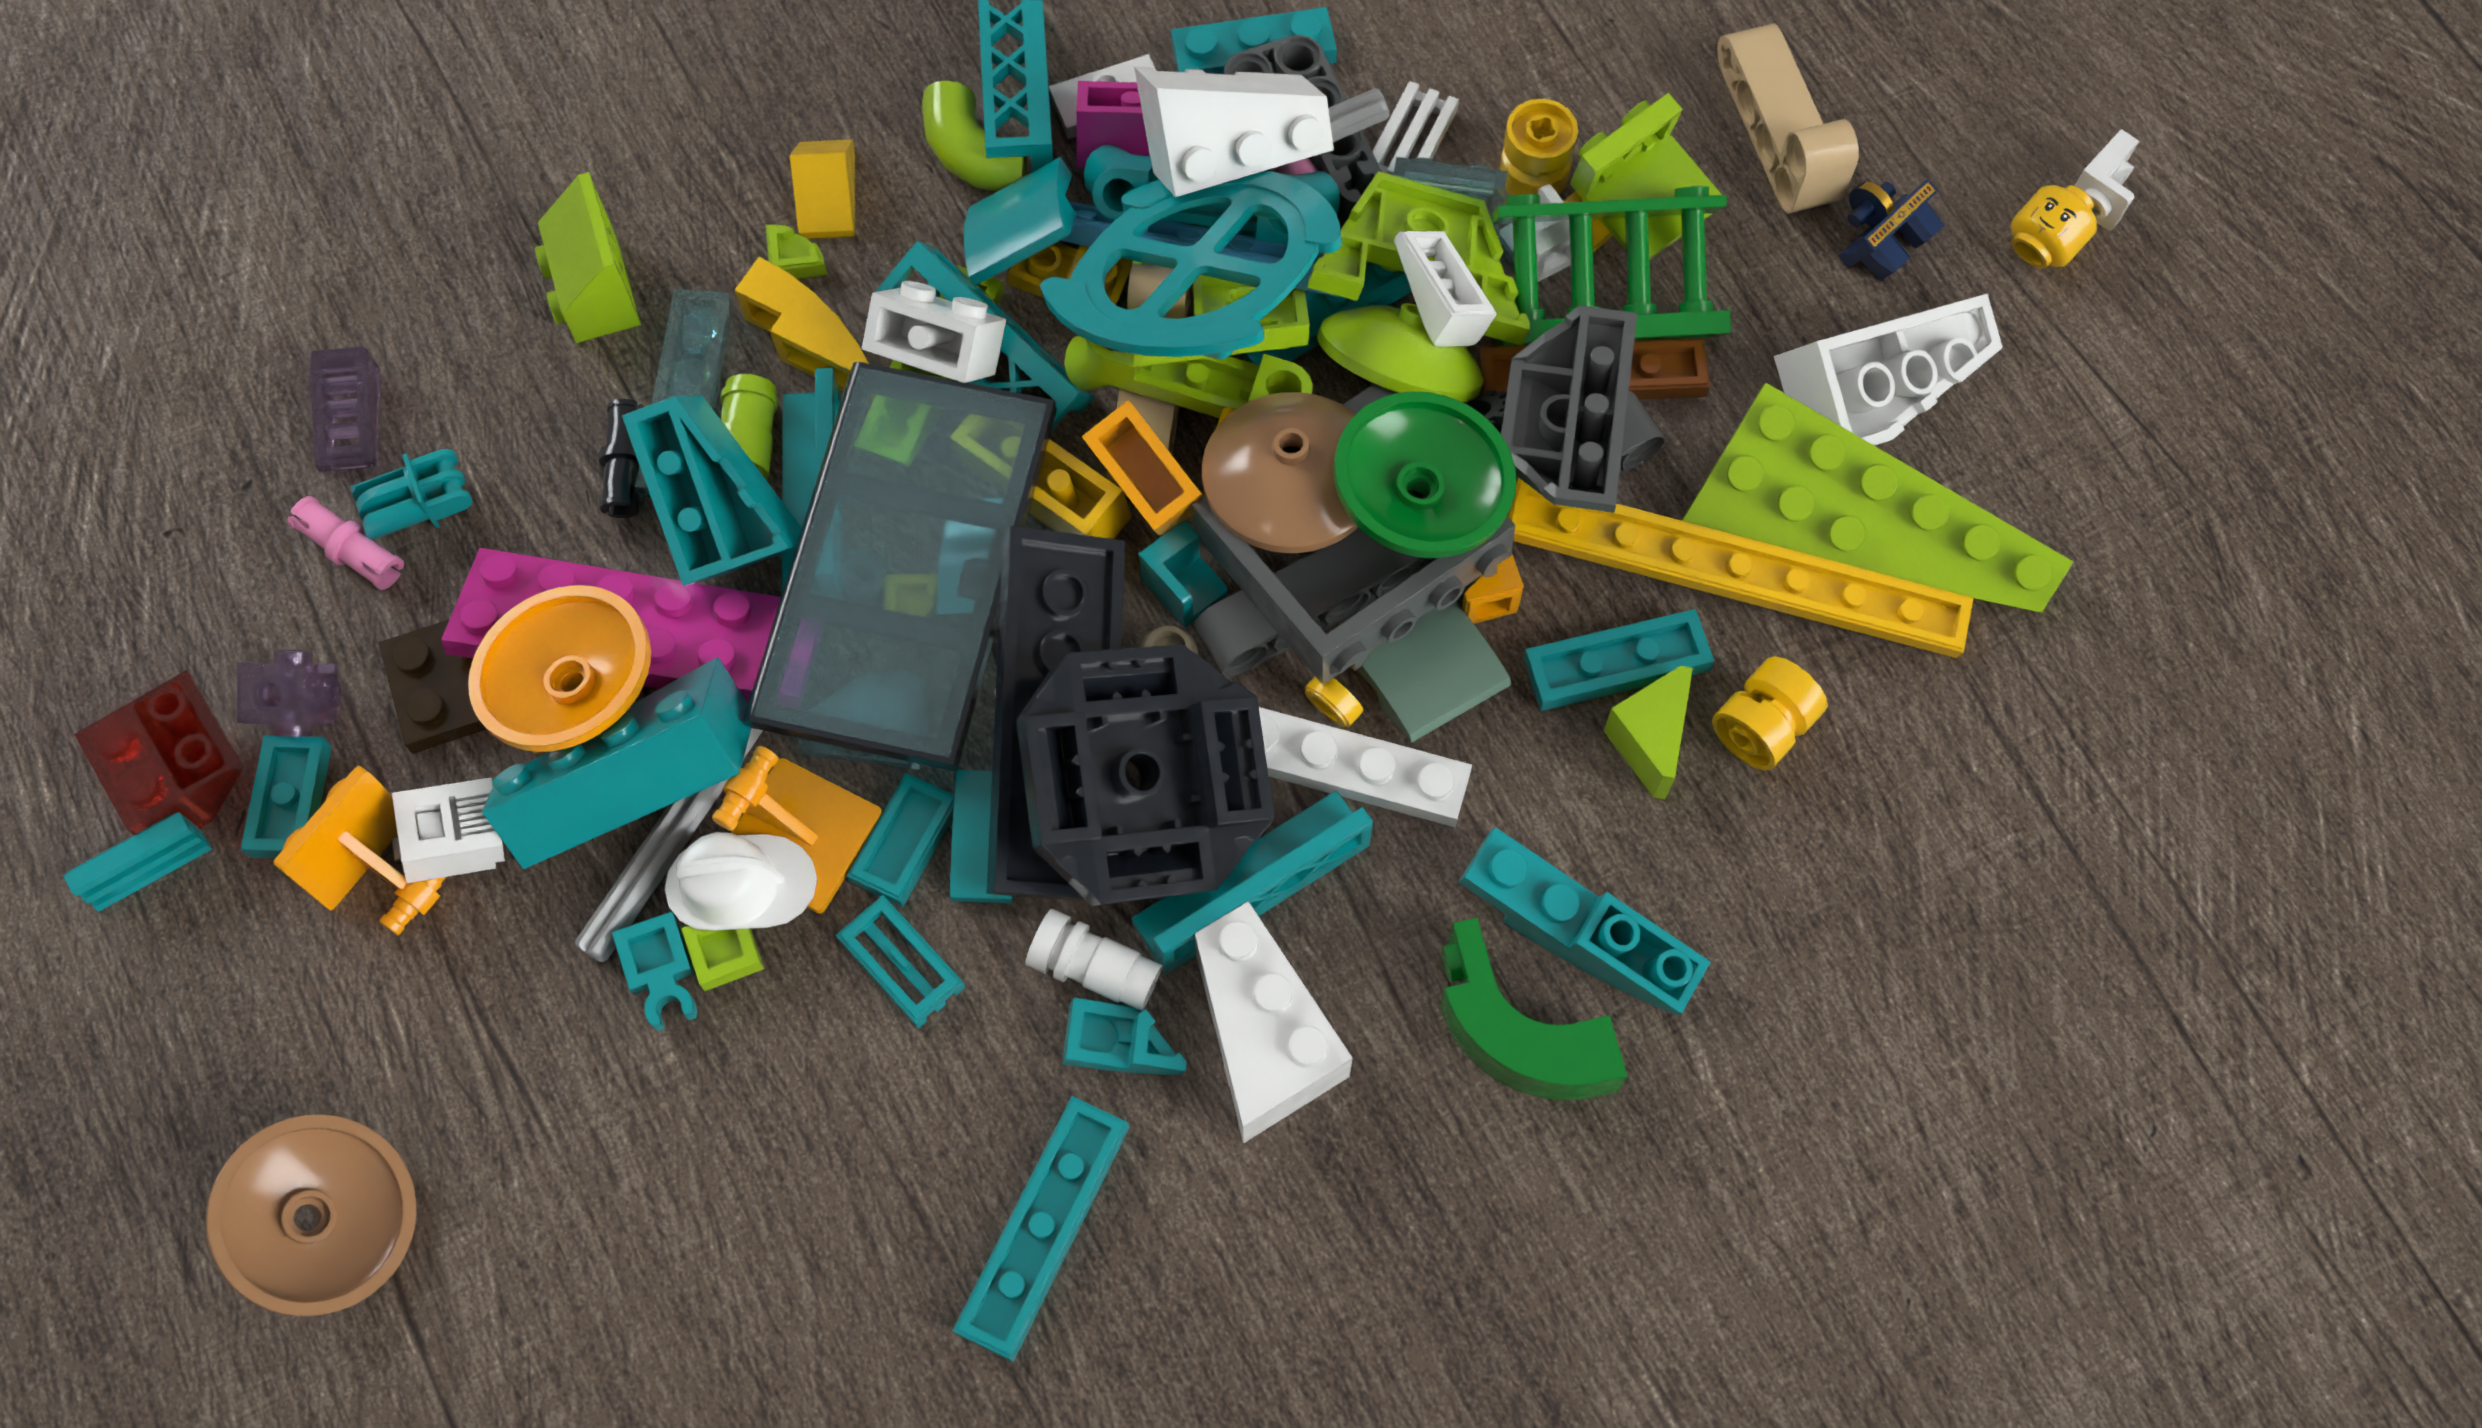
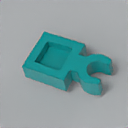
[612,911,697,1032]

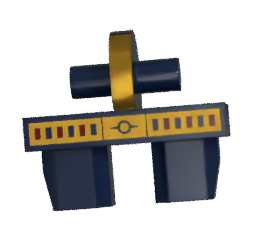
[1838,179,1945,281]

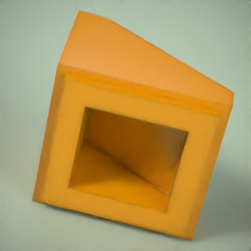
[1461,553,1524,624]

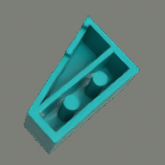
[622,395,802,586]

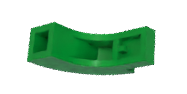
[1440,918,1627,1100]

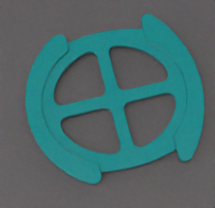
[1040,171,1342,359]

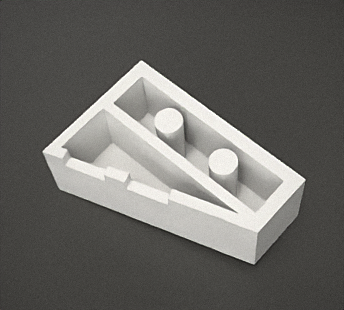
[1134,66,1334,197]
[1195,901,1352,1143]

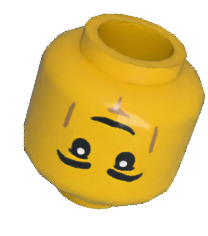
[2011,185,2097,269]

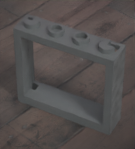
[1191,384,1515,684]

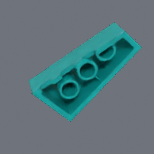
[482,657,752,869]

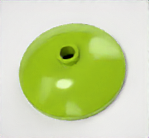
[1317,303,1484,402]

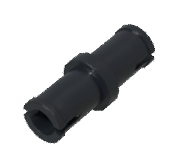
[599,399,644,518]

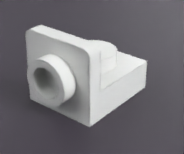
[2075,129,2139,231]

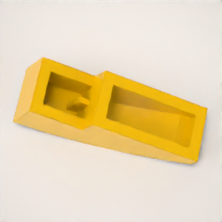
[735,256,876,406]

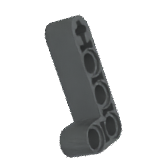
[1224,35,1382,228]

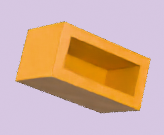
[1081,400,1203,537]

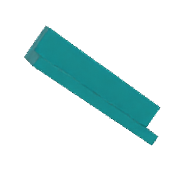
[978,0,1053,172]
[875,240,1095,432]
[782,368,844,602]
[1131,790,1373,975]

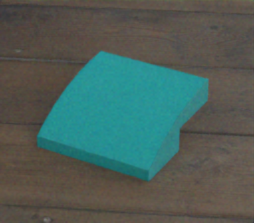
[964,157,1077,286]

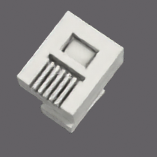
[392,778,505,883]

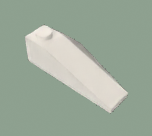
[1774,294,2003,446]

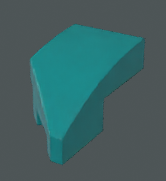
[1062,998,1187,1075]

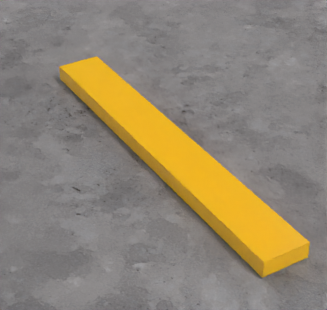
[1507,477,1973,658]

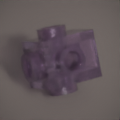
[237,650,342,737]

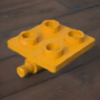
[712,746,882,914]
[273,766,446,935]

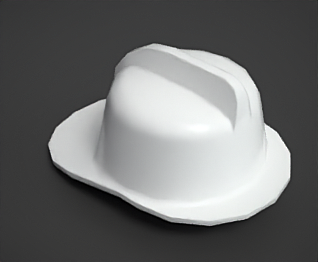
[665,832,817,931]

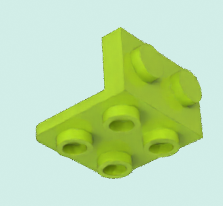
[1570,93,1722,260]

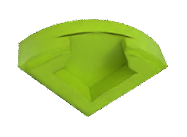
[765,225,828,279]

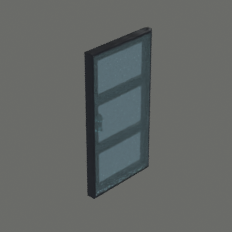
[742,362,1057,772]

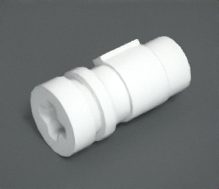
[1025,909,1163,1011]

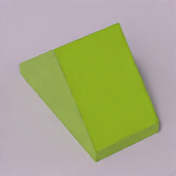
[1603,666,1693,800]

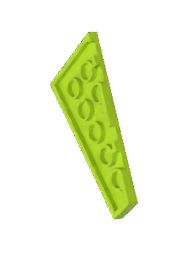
[1681,383,2074,613]

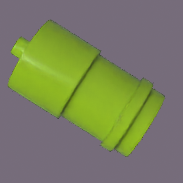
[720,374,779,480]

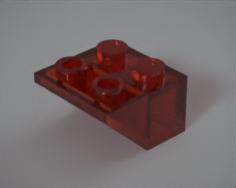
[74,670,244,835]

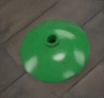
[1333,392,1516,558]

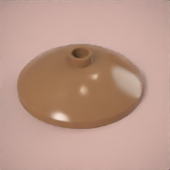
[1202,392,1358,553]
[205,1115,417,1317]

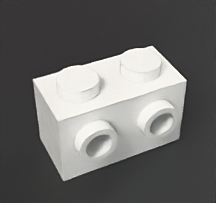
[862,281,1006,383]

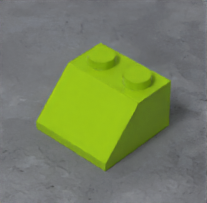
[534,172,641,343]

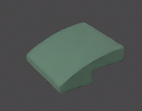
[1357,602,1511,743]

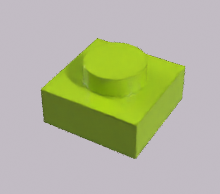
[681,926,764,991]

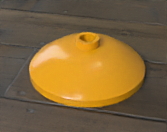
[468,585,651,752]

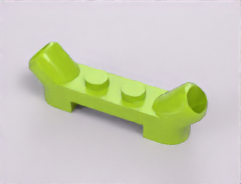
[1064,335,1313,418]

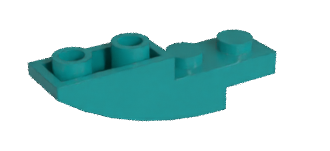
[1458,827,1711,1016]

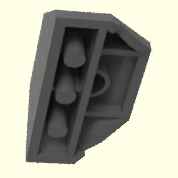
[1501,306,1637,513]

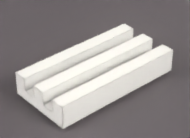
[1373,81,1459,183]

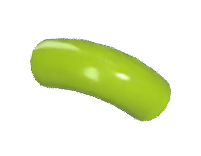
[922,81,1028,192]

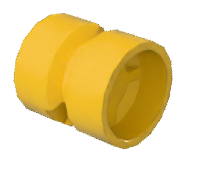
[1499,99,1579,196]
[1712,656,1828,771]

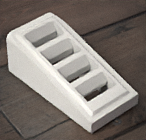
[1394,231,1497,347]

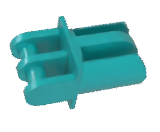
[350,449,473,540]

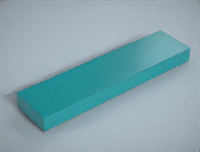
[952,1096,1130,1363]

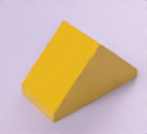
[790,139,855,239]

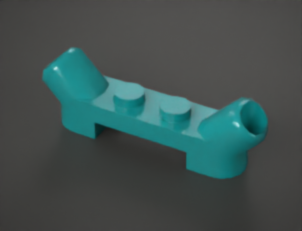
[1084,144,1340,244]

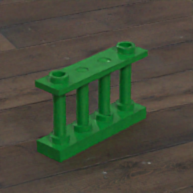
[1492,186,1731,347]

